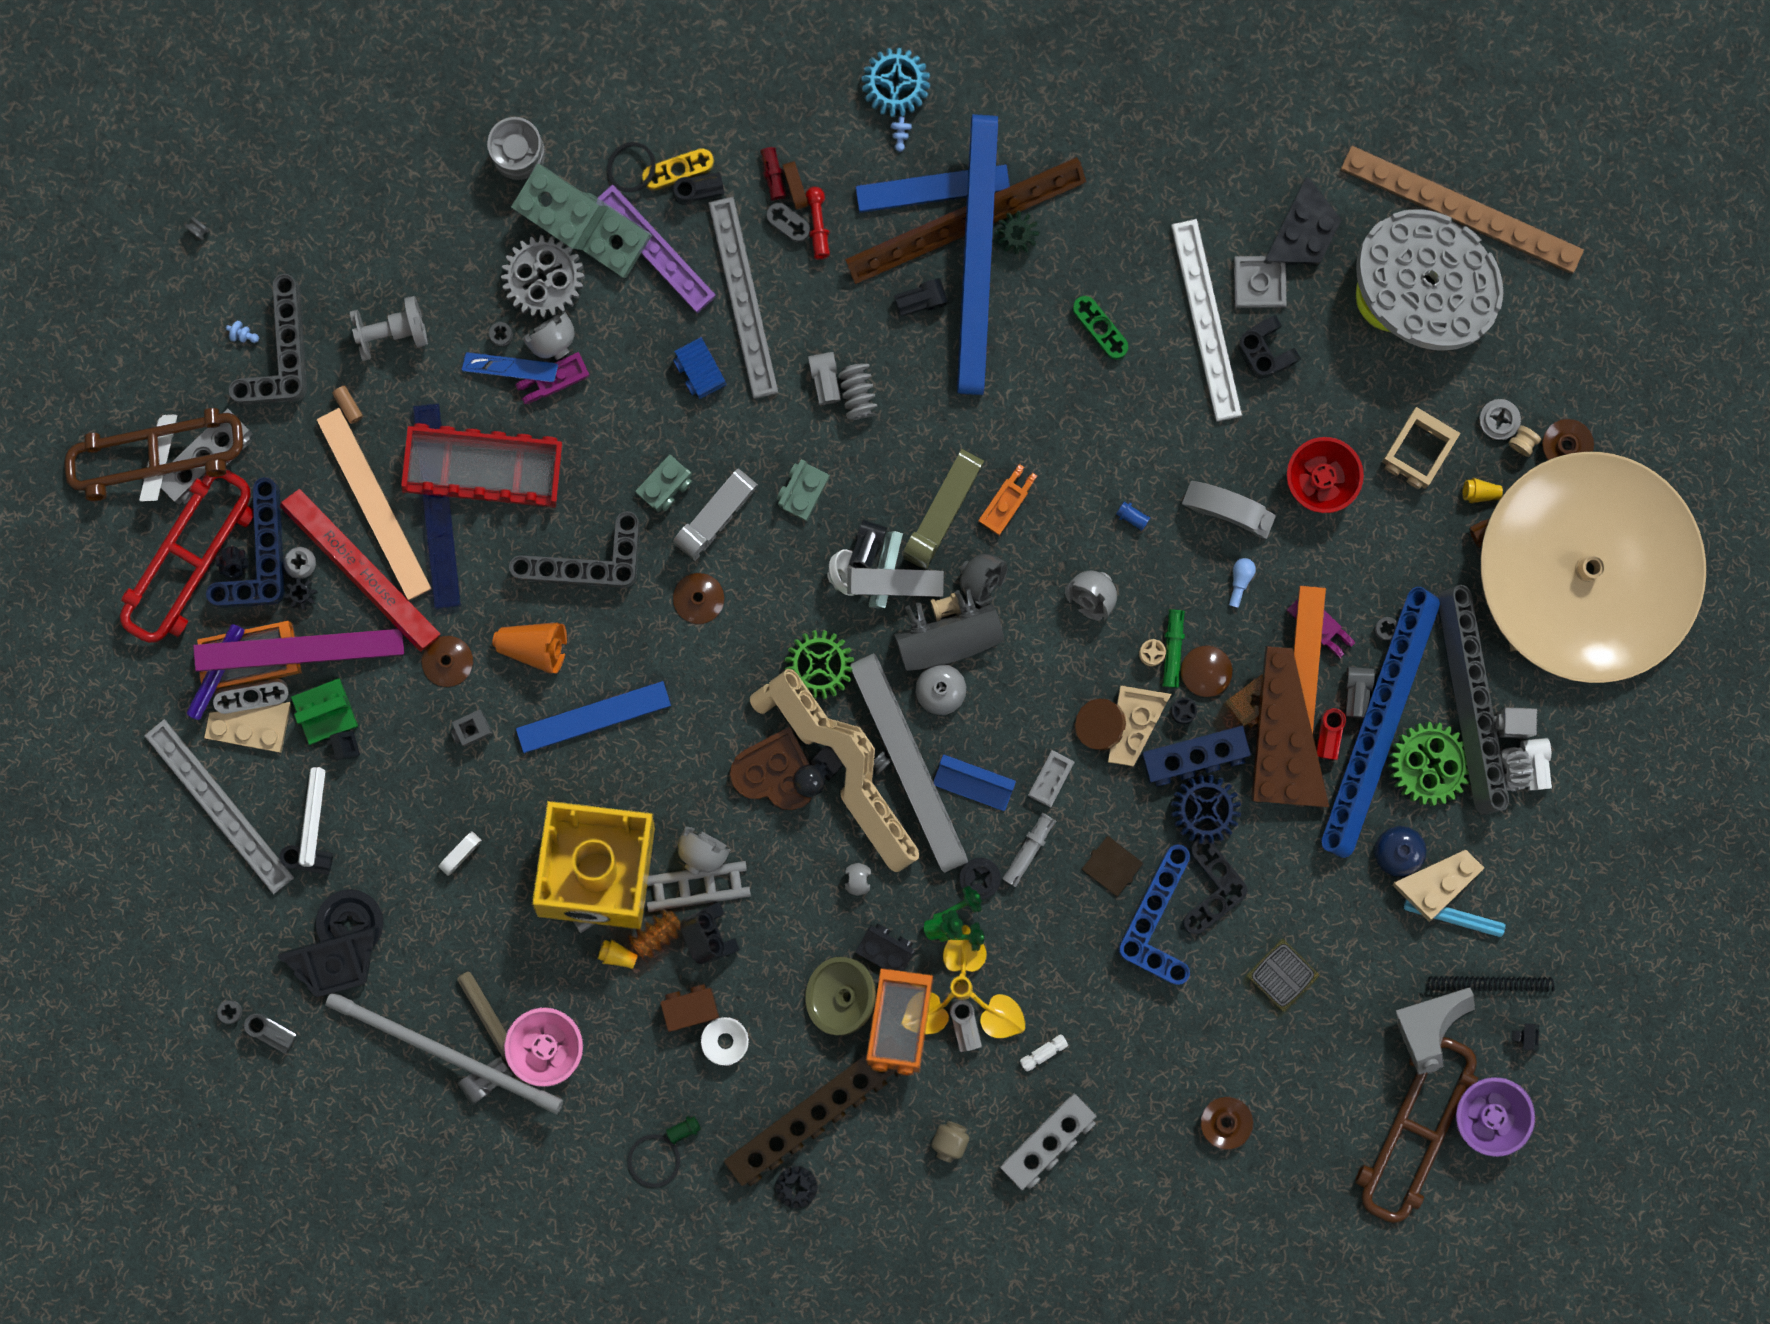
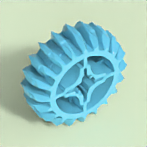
[862,48,930,117]

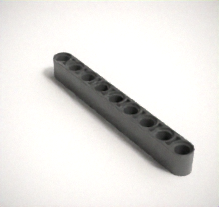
[1438,585,1509,815]

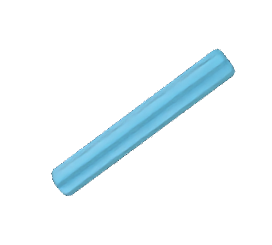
[1404,899,1505,937]

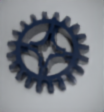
[1171,775,1241,844]

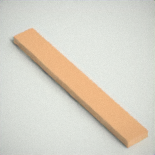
[317,408,432,601]

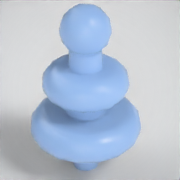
[891,117,912,152]
[226,321,259,343]

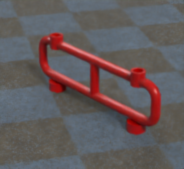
[120,469,254,643]

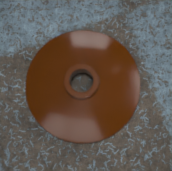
[1542,419,1594,460]
[673,573,724,624]
[422,636,473,687]
[1201,1097,1253,1149]

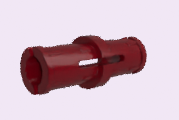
[760,147,787,201]

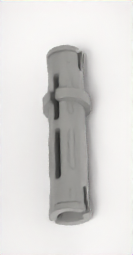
[1002,813,1056,887]

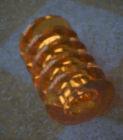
[628,908,681,962]

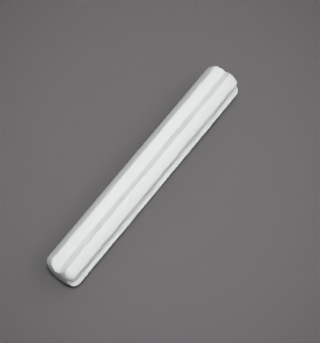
[298,767,325,867]

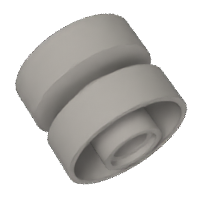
[487,117,545,180]

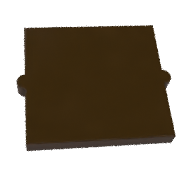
[1082,836,1143,897]

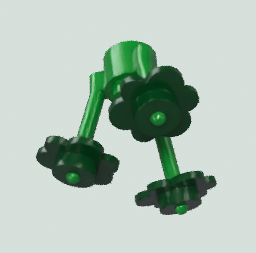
[924,886,984,951]

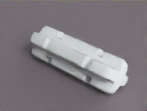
[1020,1035,1068,1071]

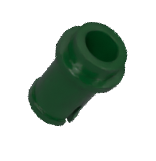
[666,1116,701,1145]

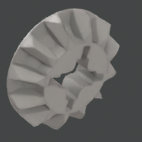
[1479,399,1521,440]

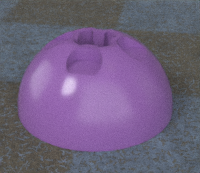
[1456,1078,1535,1156]

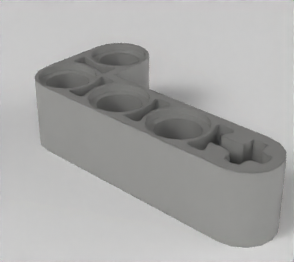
[673,468,758,561]

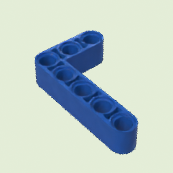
[1118,845,1190,985]

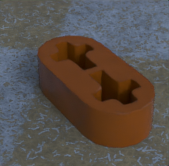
[782,161,808,210]

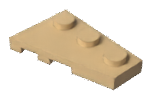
[1108,686,1171,767]
[204,702,292,753]

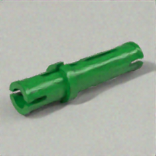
[1162,609,1185,688]

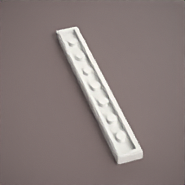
[1171,219,1242,422]

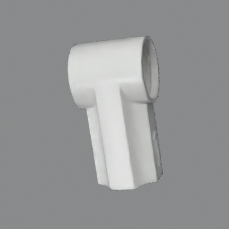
[1520,738,1552,791]

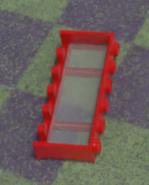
[401,423,562,508]

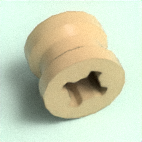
[1508,425,1541,457]
[1139,639,1166,666]

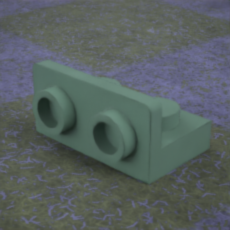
[635,454,693,513]
[777,459,830,522]

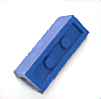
[934,754,1016,811]

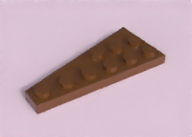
[1251,646,1329,807]

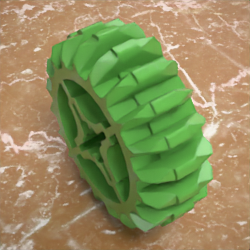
[785,630,854,700]

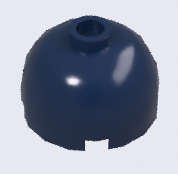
[1374,826,1427,877]

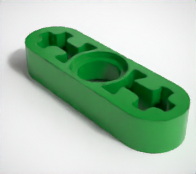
[1073,296,1128,360]

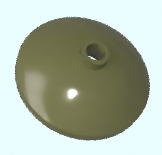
[806,957,875,1035]

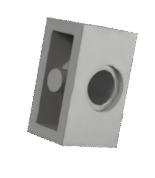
[1494,708,1537,739]

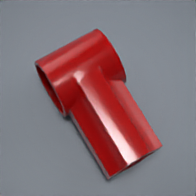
[1316,708,1346,760]

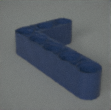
[206,477,285,608]

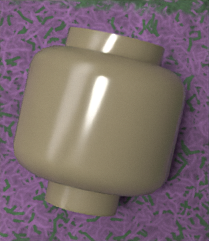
[932,1121,969,1162]

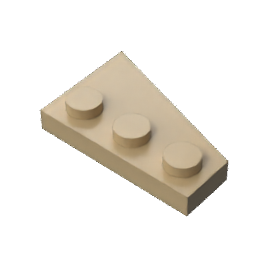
[1393,850,1484,922]

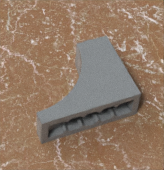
[1396,988,1475,1075]

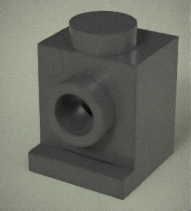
[450,709,493,747]

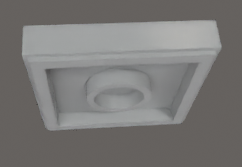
[1234,256,1287,308]

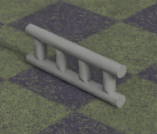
[647,861,751,912]

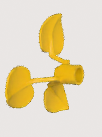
[902,925,1025,1038]

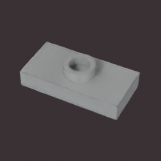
[1028,750,1074,808]

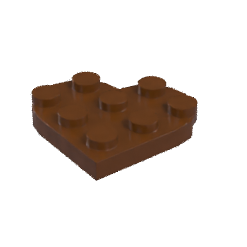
[730,727,813,810]

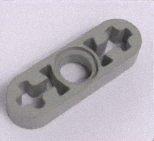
[213,678,288,714]

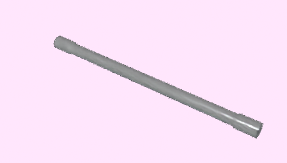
[326,992,563,1114]

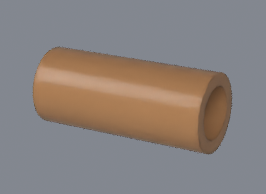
[332,386,363,424]

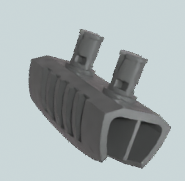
[894,589,1005,671]

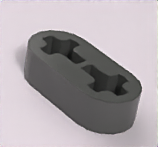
[767,203,810,243]

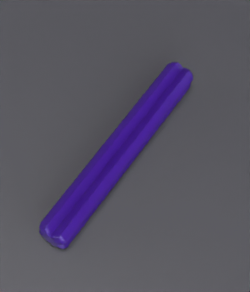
[187,624,244,720]

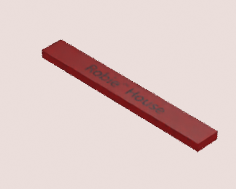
[279,489,440,652]

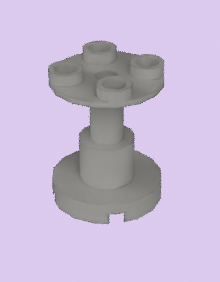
[350,296,428,361]

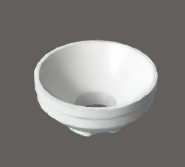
[827,549,857,596]
[701,1017,749,1065]

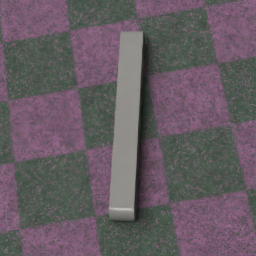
[850,653,968,873]

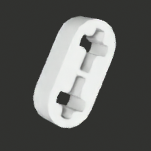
[439,831,482,876]

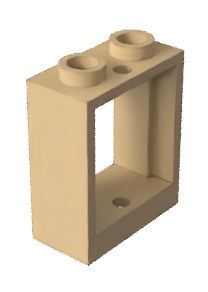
[1382,407,1460,489]

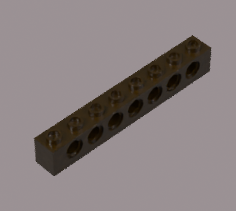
[724,1035,910,1187]

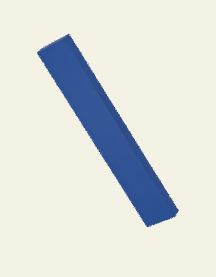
[856,165,1010,213]
[516,681,671,753]

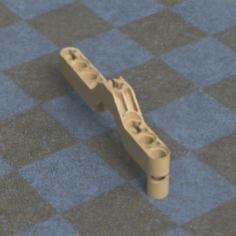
[750,669,919,872]

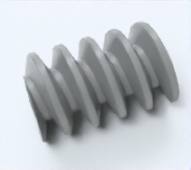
[839,364,877,420]

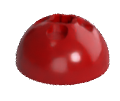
[1287,437,1364,513]

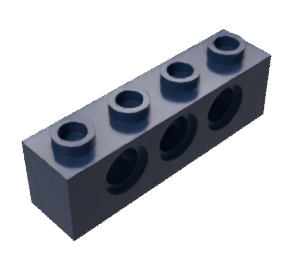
[1141,726,1251,787]

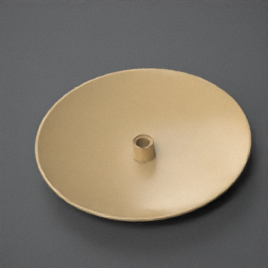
[1480,452,1706,683]

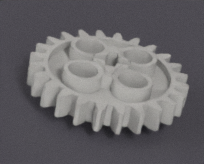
[501,235,585,319]

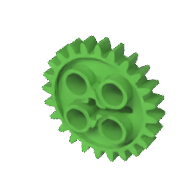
[1388,722,1469,806]

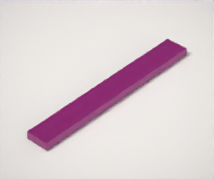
[193,629,404,672]

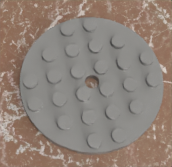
[1356,210,1503,350]

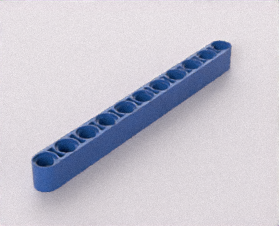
[957,114,998,395]
[1322,587,1440,858]

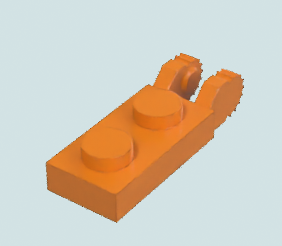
[978,464,1037,536]

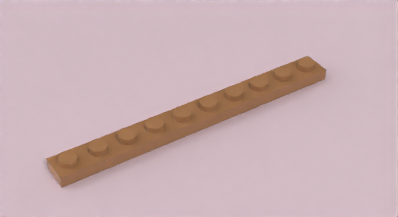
[1341,146,1584,274]

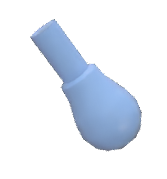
[1229,558,1256,608]

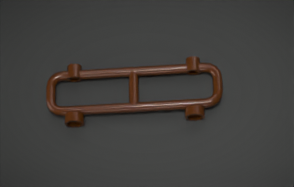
[65,408,243,501]
[1355,1037,1478,1223]

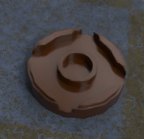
[1075,698,1126,751]

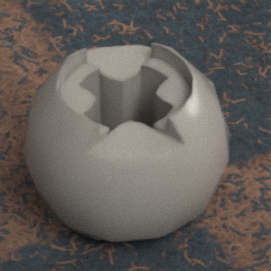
[283,547,316,579]
[845,863,871,896]

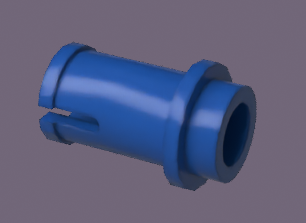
[1116,502,1150,531]

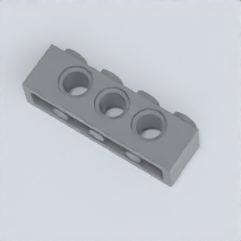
[161,409,253,505]
[1000,1093,1096,1190]

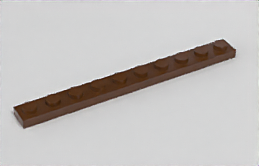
[845,157,1087,284]

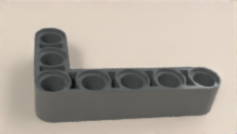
[229,274,307,405]
[509,511,640,588]

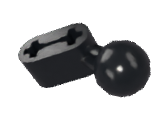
[792,745,844,797]

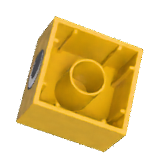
[533,802,655,929]

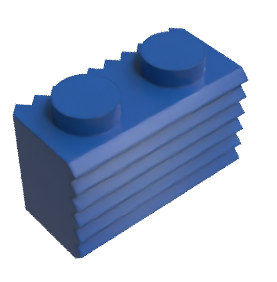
[673,337,726,399]

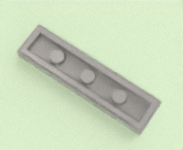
[847,568,944,597]

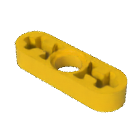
[642,149,714,190]

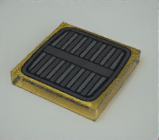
[1246,938,1320,1012]

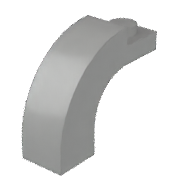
[1182,481,1276,539]

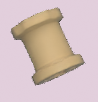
[930,593,961,621]

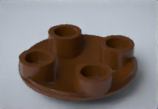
[1181,646,1232,697]

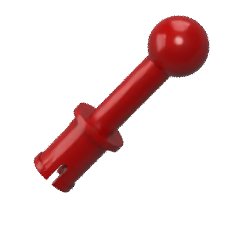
[805,187,830,259]

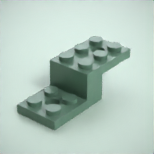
[511,164,652,278]

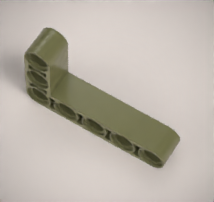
[903,449,984,570]

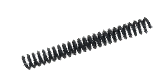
[1427,975,1555,992]

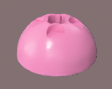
[505,1008,583,1086]

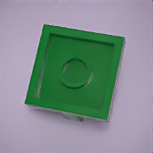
[291,678,359,745]

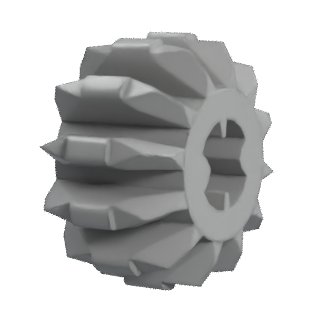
[1500,747,1534,791]

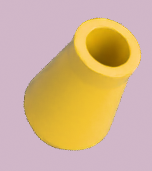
[1463,478,1503,503]
[597,939,638,969]

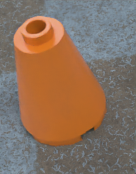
[492,622,567,673]

